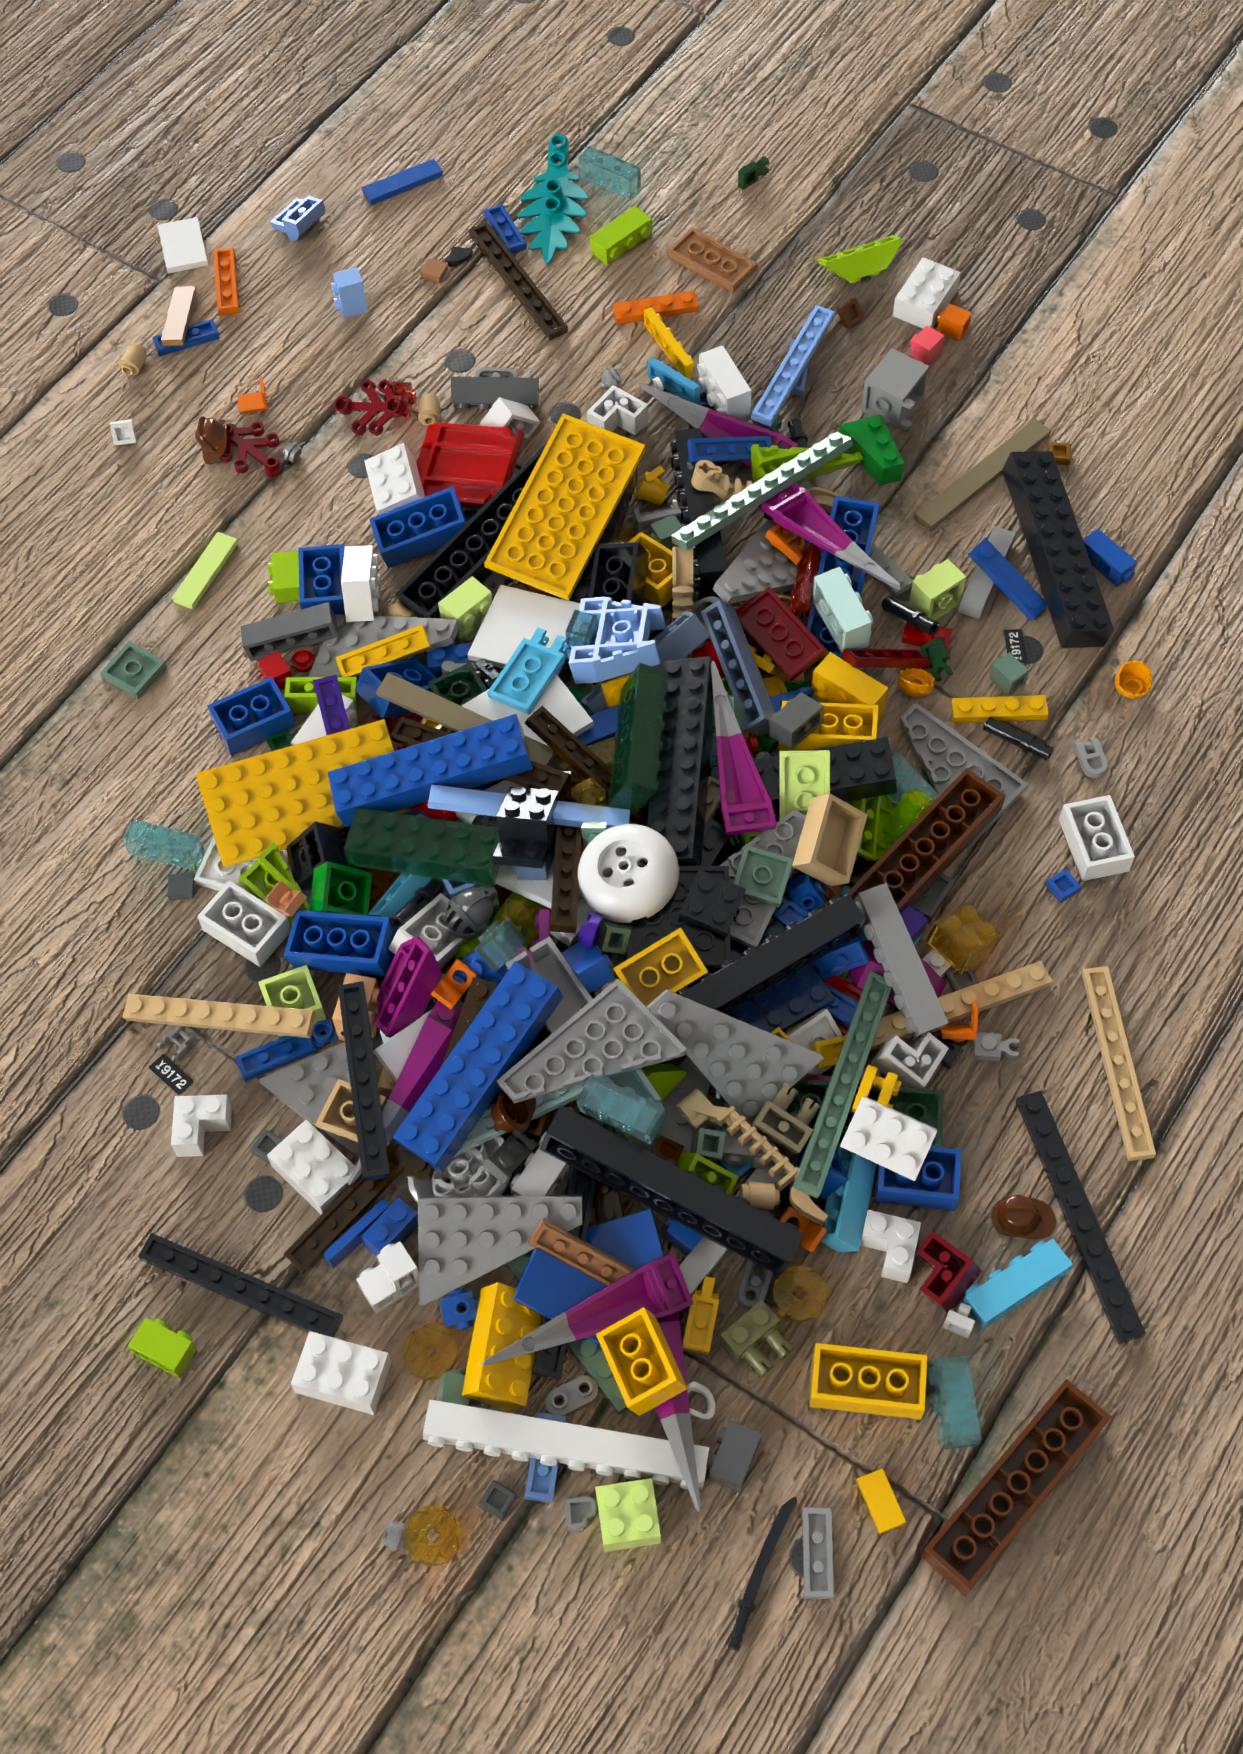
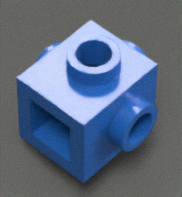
[788,872,827,912]
[439,1288,479,1331]

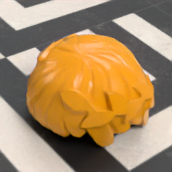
[1114,661,1152,699]
[897,668,935,698]

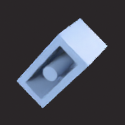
[331,267,368,318]

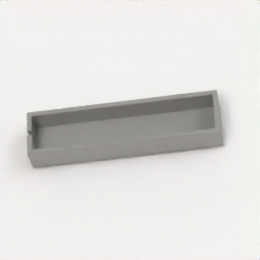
[505,936,664,1135]

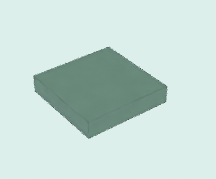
[100,641,167,699]
[733,844,794,908]

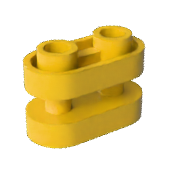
[851,1065,902,1114]

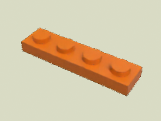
[613,291,699,325]

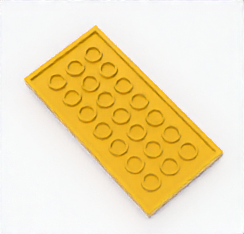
[484,413,646,601]
[195,719,412,868]

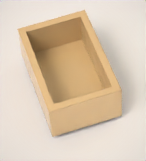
[792,794,868,886]

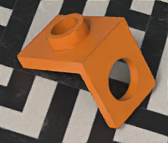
[237,377,269,414]
[431,959,478,1009]
[940,1002,978,1042]
[779,1206,827,1253]

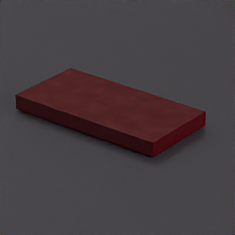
[736,586,828,682]

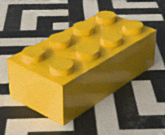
[779,701,879,751]
[461,1282,542,1411]
[809,1343,927,1420]

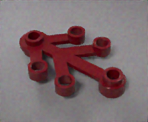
[334,379,407,436]
[220,422,282,477]

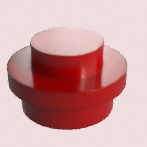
[291,650,315,672]

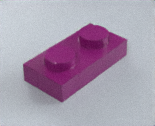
[535,907,553,945]

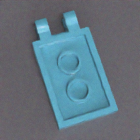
[487,627,569,714]

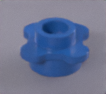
[312,1020,338,1048]

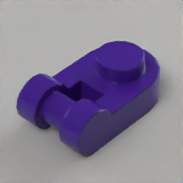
[578,911,604,948]

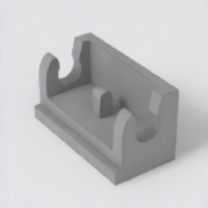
[632,499,681,534]

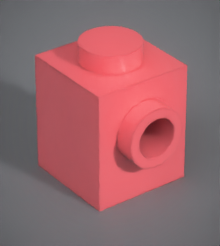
[910,326,944,365]

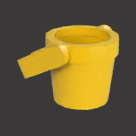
[635,465,669,505]

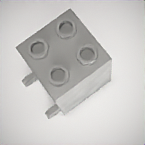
[861,348,929,430]

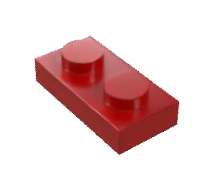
[901,622,952,649]

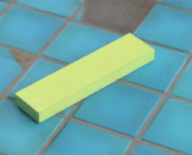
[172,532,238,610]

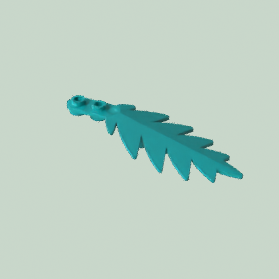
[517,133,588,265]

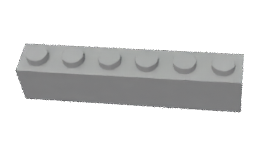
[854,883,949,1039]

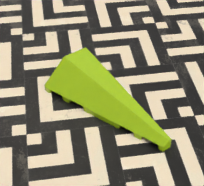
[751,444,863,484]
[238,843,310,928]

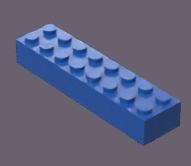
[806,496,880,667]
[328,714,533,827]
[393,961,564,1173]

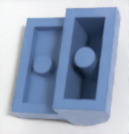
[270,196,325,240]

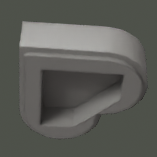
[564,1496,598,1533]

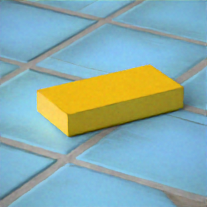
[856,1468,906,1535]

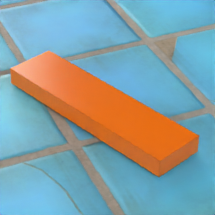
[213,248,240,316]

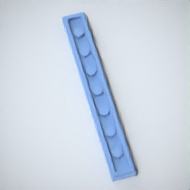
[751,305,835,427]
[428,784,630,829]

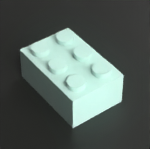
[812,567,873,653]

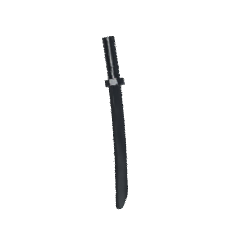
[728,1497,797,1651]

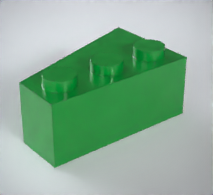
[839,414,904,486]

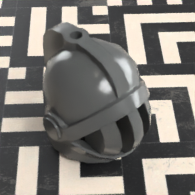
[446,887,498,939]

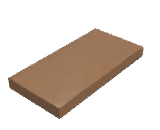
[667,227,758,293]

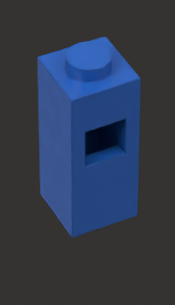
[1083,528,1137,587]

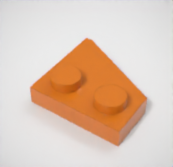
[765,524,805,565]

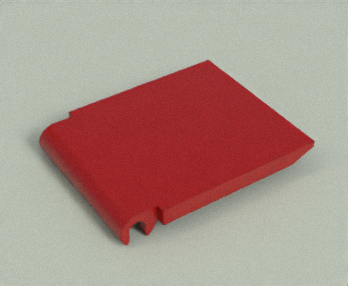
[416,423,525,508]

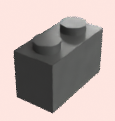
[769,692,824,749]
[706,1420,762,1493]

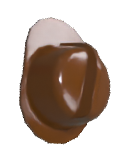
[195,416,227,464]
[491,1089,536,1132]
[991,1195,1056,1239]

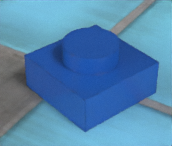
[1045,869,1081,903]

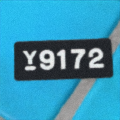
[1004,629,1027,664]
[149,1054,194,1095]

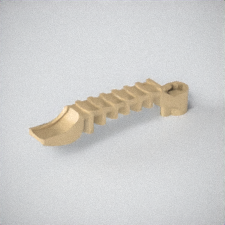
[691,460,842,513]
[672,547,693,659]
[676,1089,829,1226]

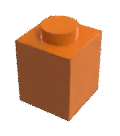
[937,303,972,341]

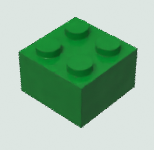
[309,861,372,916]

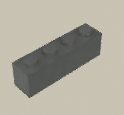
[451,377,539,409]
[241,602,338,661]

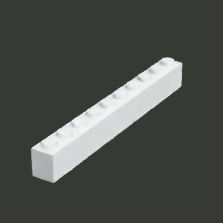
[423,1399,709,1490]

